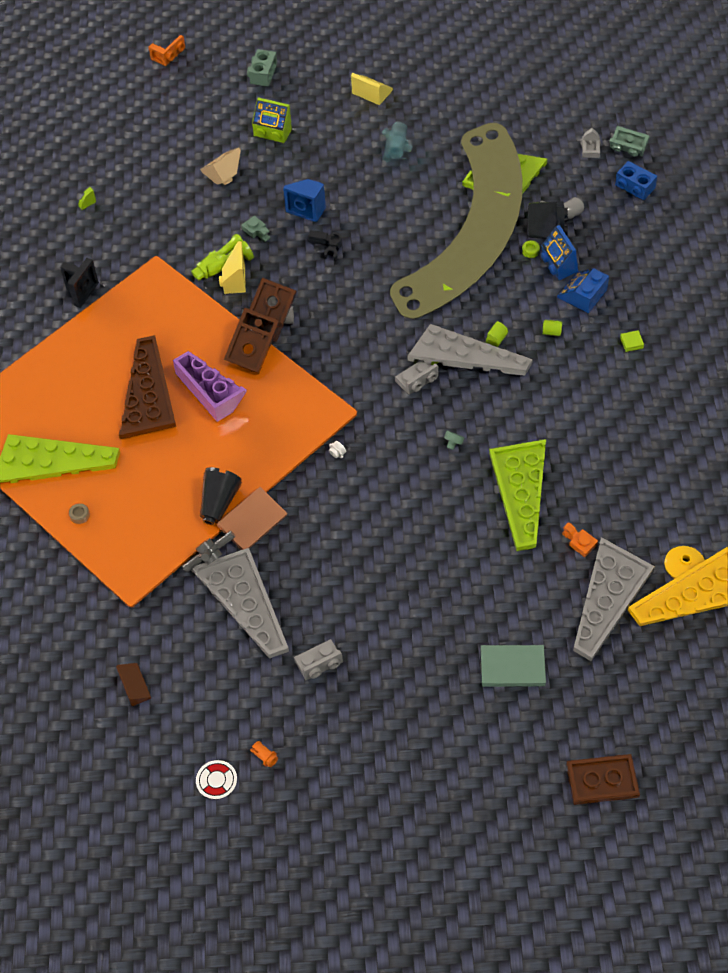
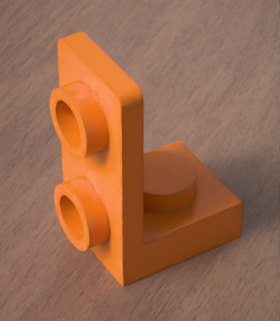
[149,35,185,66]

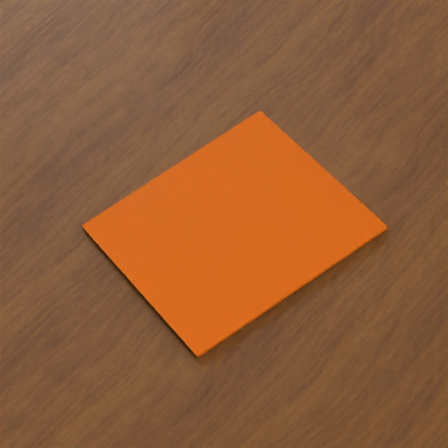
[0,256,357,607]

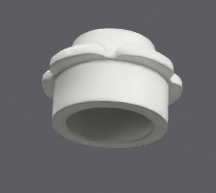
[329,441,346,458]

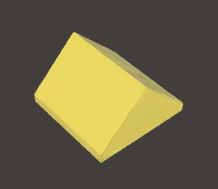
[351,73,393,105]

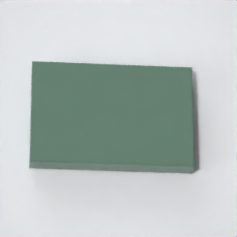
[481,645,546,687]

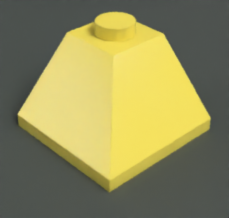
[219,241,246,294]

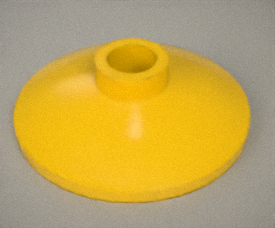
[664,546,705,579]

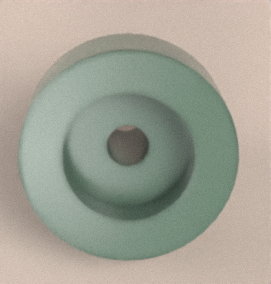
[444,430,465,450]

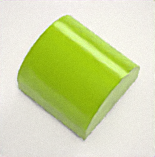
[542,319,562,336]
[486,321,508,347]

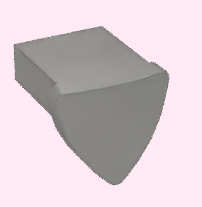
[580,128,601,158]

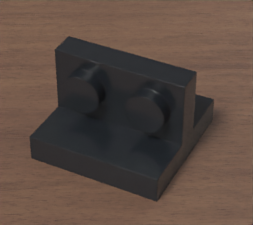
[60,258,99,308]

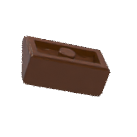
[116,663,152,706]

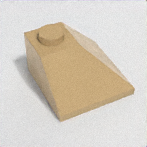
[200,147,241,185]

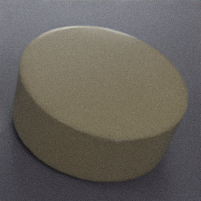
[69,504,90,524]

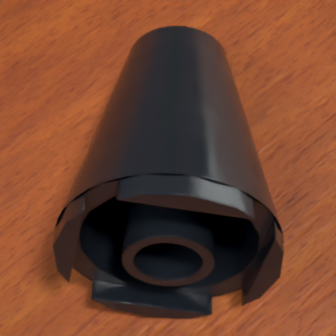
[200,467,242,525]

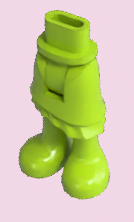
[191,234,254,281]

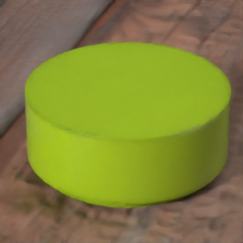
[522,241,540,258]

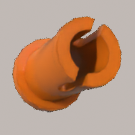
[250,741,278,767]

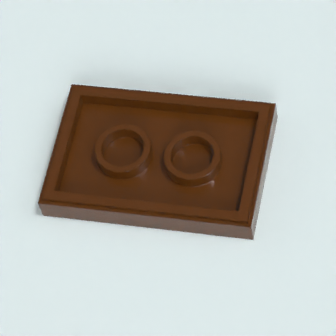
[566,754,640,805]

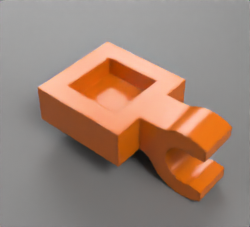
[562,522,598,557]

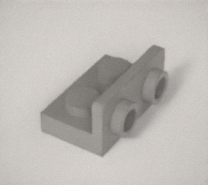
[395,360,438,395]
[294,639,343,680]

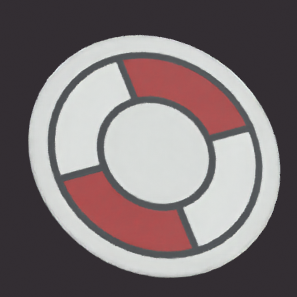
[196,760,237,799]

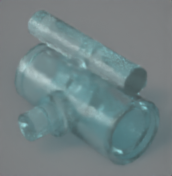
[382,122,412,161]

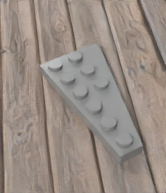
[573,537,654,661]
[192,548,289,659]

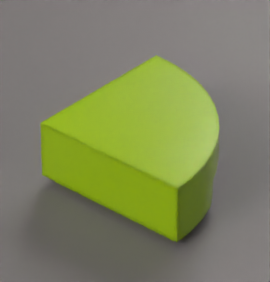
[78,187,96,210]

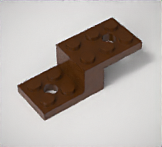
[224,278,297,373]

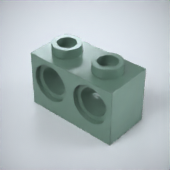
[247,49,277,86]

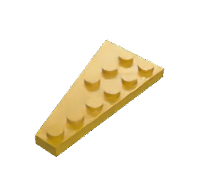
[628,547,728,626]

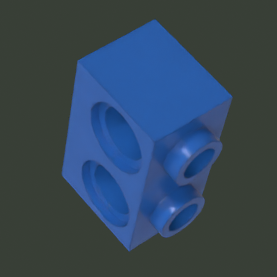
[615,161,657,200]

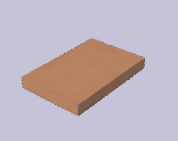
[217,487,288,550]

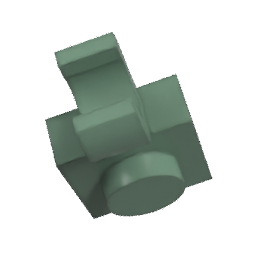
[241,216,270,242]

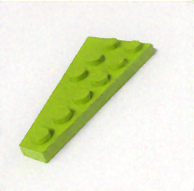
[0,434,120,483]
[489,439,546,551]

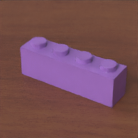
[173,351,247,422]

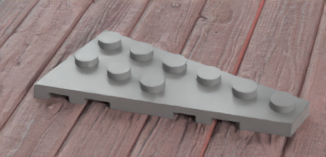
[407,324,533,376]

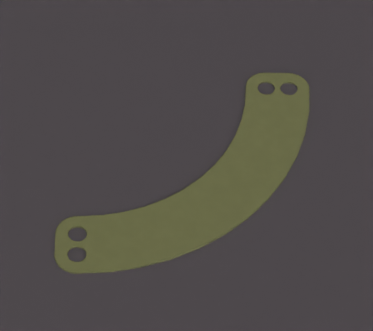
[390,123,523,319]

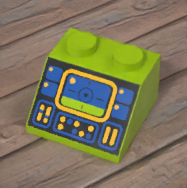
[252,97,292,143]

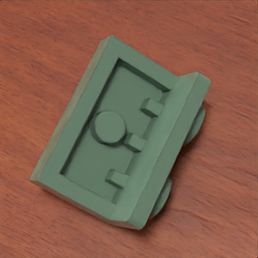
[609,126,650,157]

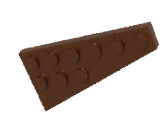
[119,335,176,439]

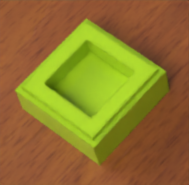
[620,330,644,352]

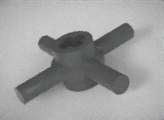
[182,531,235,572]

